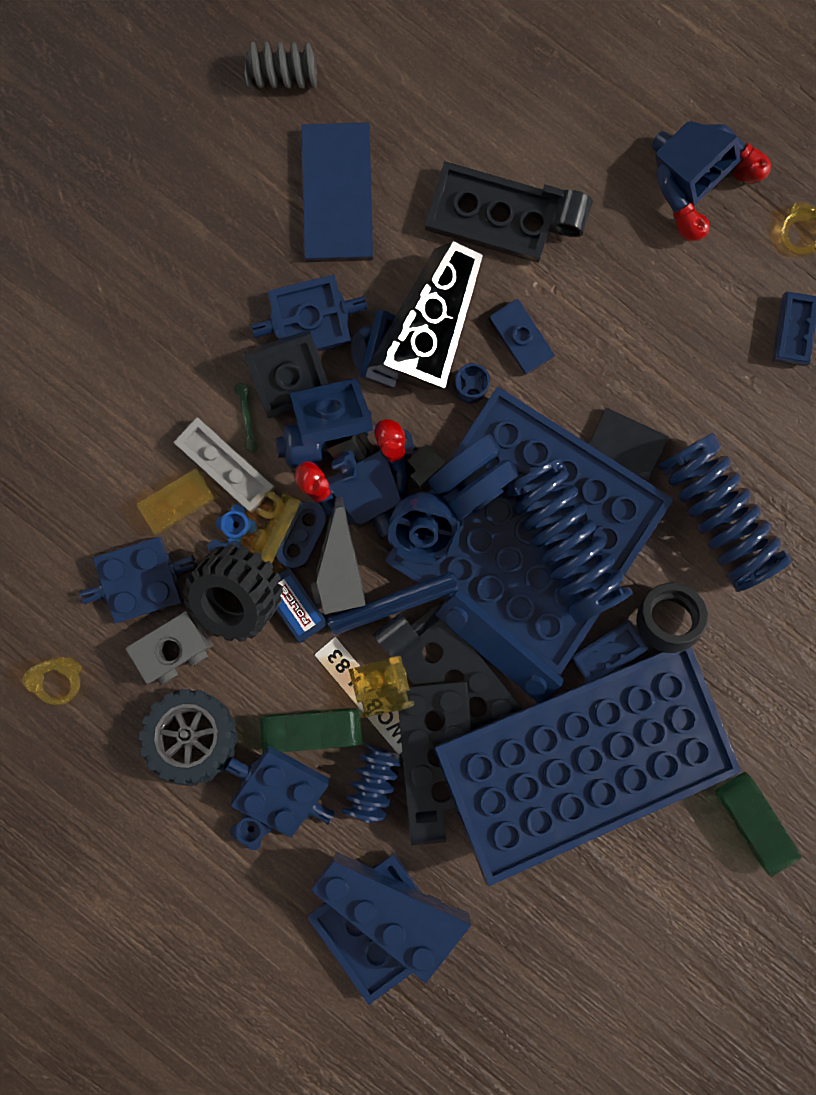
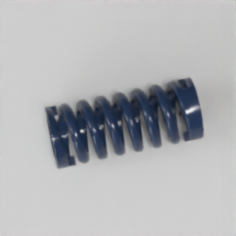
[658,432,793,592]
[503,458,633,623]

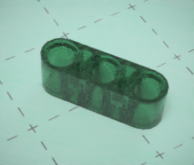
[259,708,363,753]
[715,771,802,877]

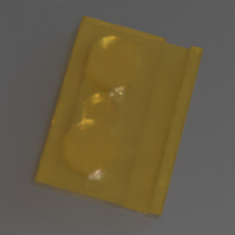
[348,655,414,718]

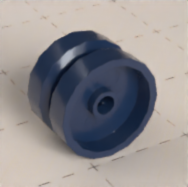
[428,434,521,521]

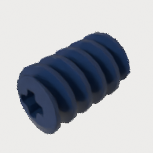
[341,744,403,823]

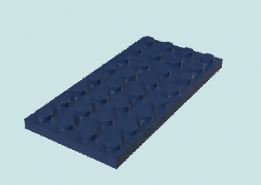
[433,647,742,886]

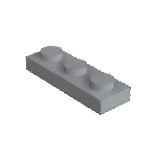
[174,417,275,513]

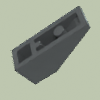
[311,497,366,614]

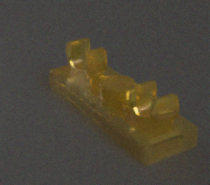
[252,491,301,564]

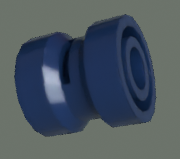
[454,363,490,404]

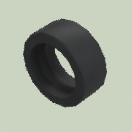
[636,582,708,653]

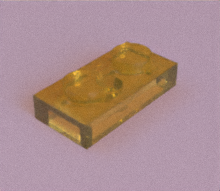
[137,468,216,535]

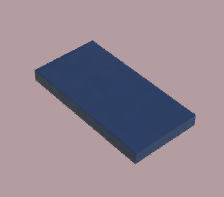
[302,123,373,262]

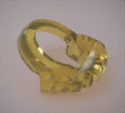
[780,202,816,255]
[23,657,82,705]

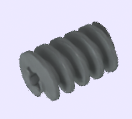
[245,41,317,88]

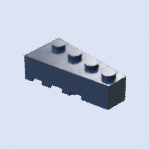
[311,852,471,983]

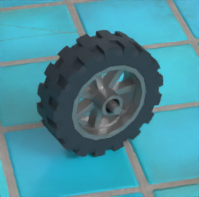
[139,689,238,786]

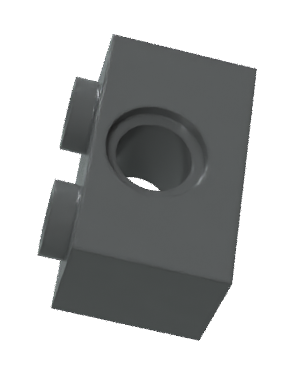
[125,611,214,686]

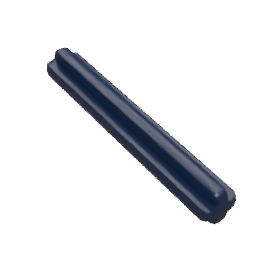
[328,572,459,635]

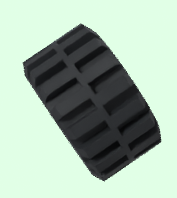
[183,544,283,642]

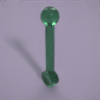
[234,383,258,453]

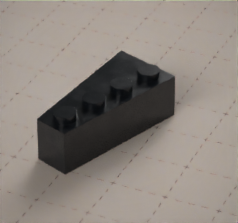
[367,241,483,390]

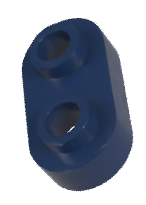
[276,502,327,568]

